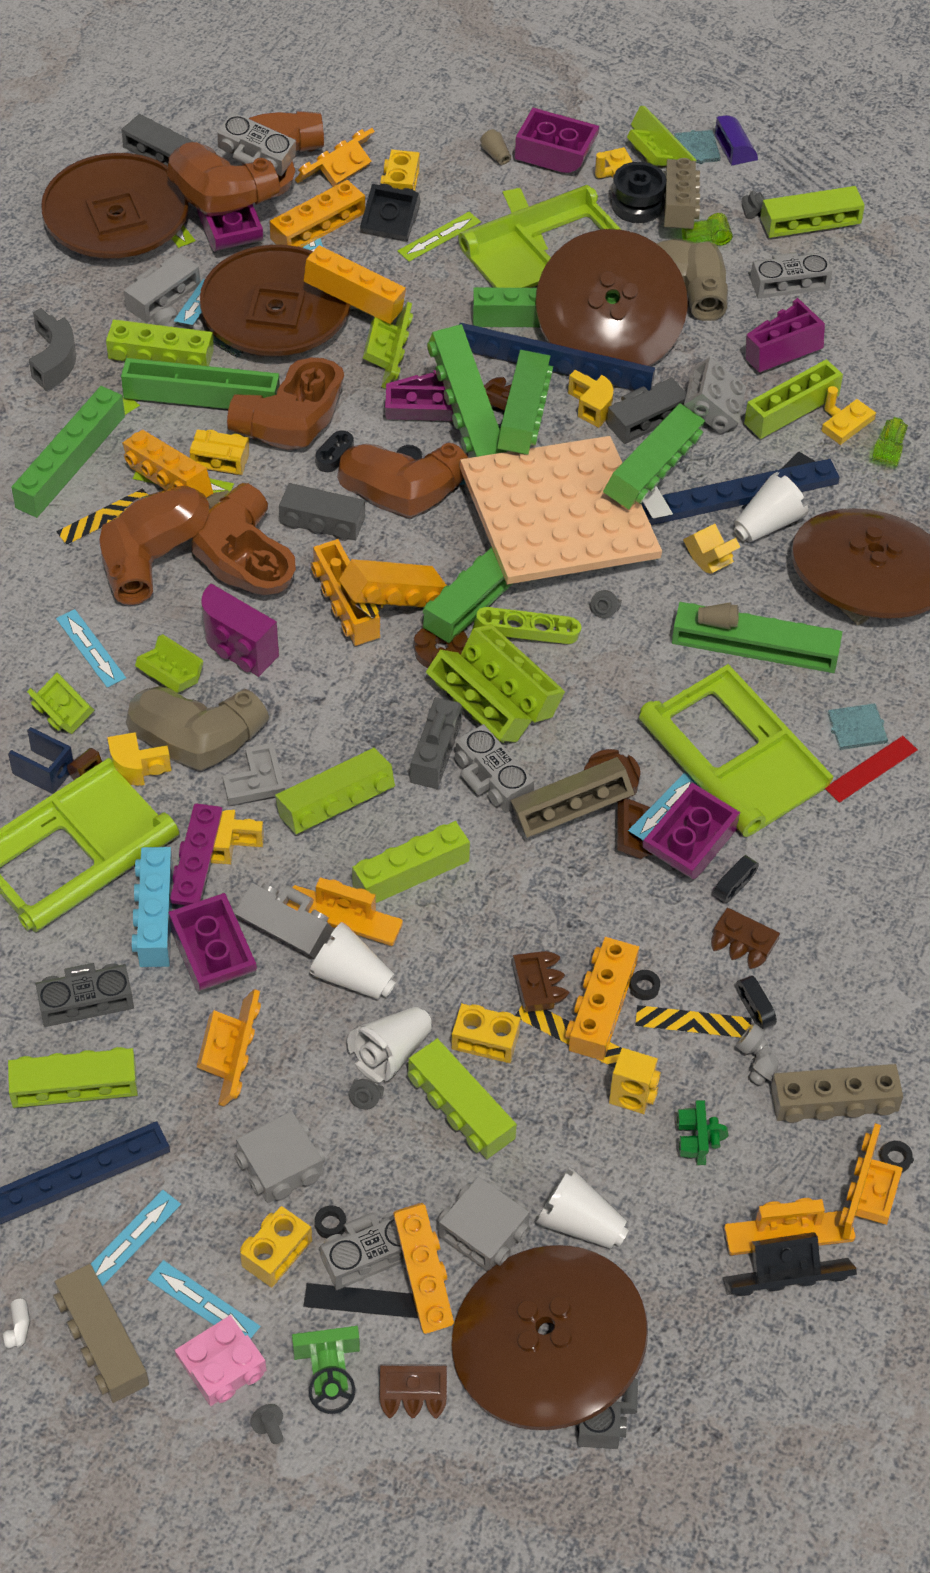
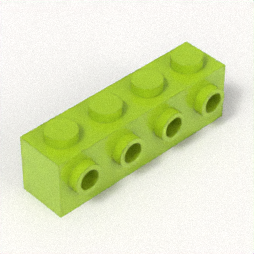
[760,186,865,238]
[106,319,214,366]
[744,359,843,439]
[461,624,565,723]
[426,650,532,743]
[275,748,395,834]
[352,821,470,903]
[407,1038,517,1160]
[8,1047,138,1108]

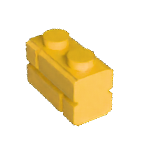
[189,429,249,475]

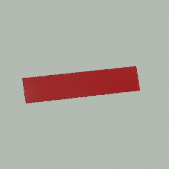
[825,736,918,803]

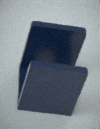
[8,727,73,794]

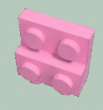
[175,1315,267,1407]

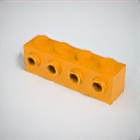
[269,180,365,248]
[304,245,406,324]
[122,429,213,498]
[310,539,380,646]
[339,559,447,608]
[565,937,640,1061]

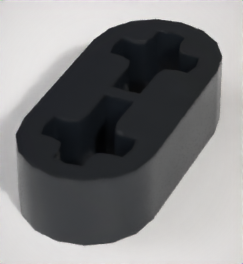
[315,430,354,472]
[713,855,759,903]
[736,975,777,1029]

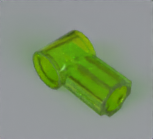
[681,213,733,246]
[872,417,908,467]

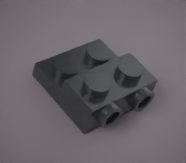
[360,184,421,241]

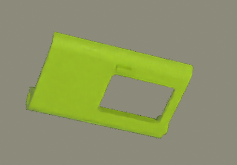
[458,185,622,288]
[639,664,834,837]
[0,758,180,932]

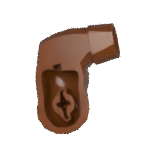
[241,111,324,197]
[167,142,280,216]
[227,357,344,450]
[337,443,468,518]
[192,483,296,595]
[99,485,209,605]

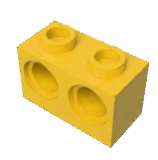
[380,149,420,191]
[451,1003,521,1064]
[609,1047,661,1114]
[240,1206,312,1288]

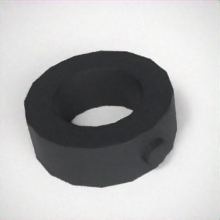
[630,970,660,1000]
[879,1140,914,1172]
[315,1205,346,1239]

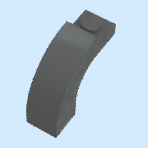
[29,308,76,391]

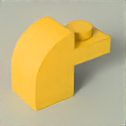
[568,370,613,428]
[683,524,740,573]
[107,732,171,786]
[210,810,264,865]

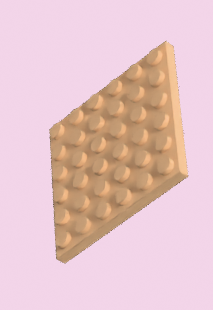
[459,436,662,584]

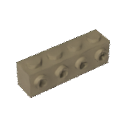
[664,158,700,229]
[511,757,634,838]
[771,1064,903,1123]
[53,1263,149,1403]

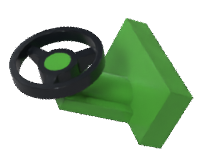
[292,1326,360,1414]

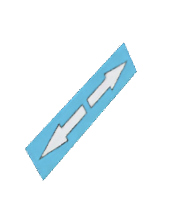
[174,279,205,325]
[56,609,126,687]
[628,772,698,840]
[91,1190,181,1286]
[147,1260,261,1339]

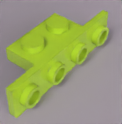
[627,106,696,167]
[363,301,413,389]

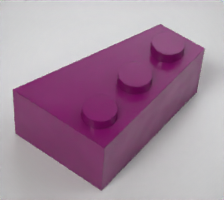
[746,298,825,372]
[385,370,454,421]

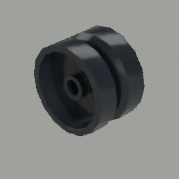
[611,162,666,223]

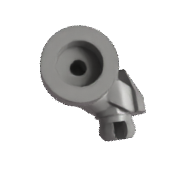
[153,307,204,331]
[736,1023,778,1086]

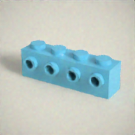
[132,847,173,967]

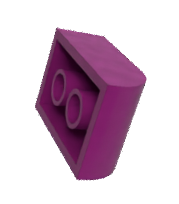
[515,107,600,173]
[197,204,263,251]
[201,583,279,677]
[643,783,740,879]
[168,893,257,991]

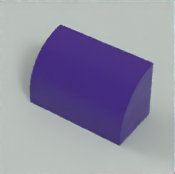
[714,115,758,166]

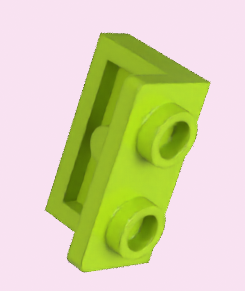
[135,634,203,693]
[27,672,95,734]

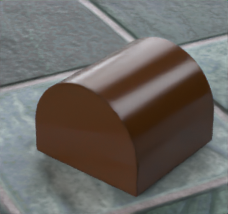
[67,748,102,780]

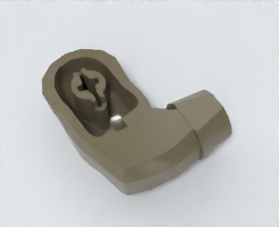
[656,239,728,321]

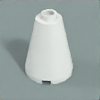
[734,472,809,542]
[309,922,396,999]
[347,1007,432,1083]
[536,1167,629,1249]

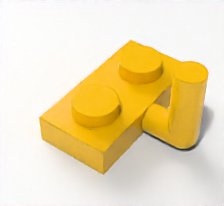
[595,147,633,179]
[821,386,876,445]

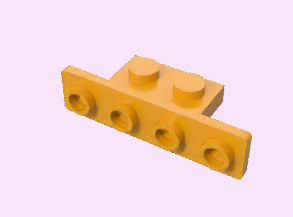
[295,128,375,187]
[286,877,403,946]
[196,989,261,1106]
[839,1123,903,1240]
[724,1198,856,1255]
[393,1203,454,1334]

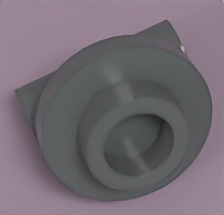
[741,190,765,219]
[591,590,622,618]
[349,1079,384,1109]
[250,1404,283,1444]

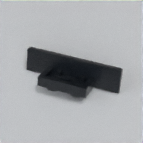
[723,1232,857,1296]

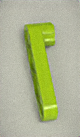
[472,607,582,644]

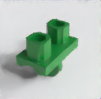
[677,1100,729,1165]

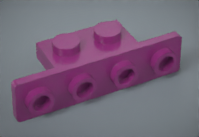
[170,803,223,905]

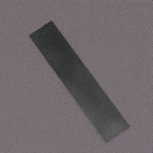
[303,1283,419,1319]

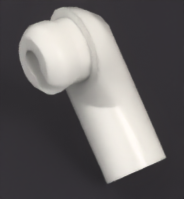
[3,1299,30,1348]

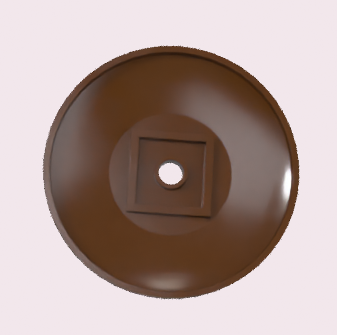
[41,153,189,258]
[536,229,688,366]
[200,245,351,356]
[791,508,930,618]
[452,1245,648,1430]

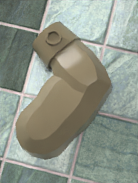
[126,686,269,771]

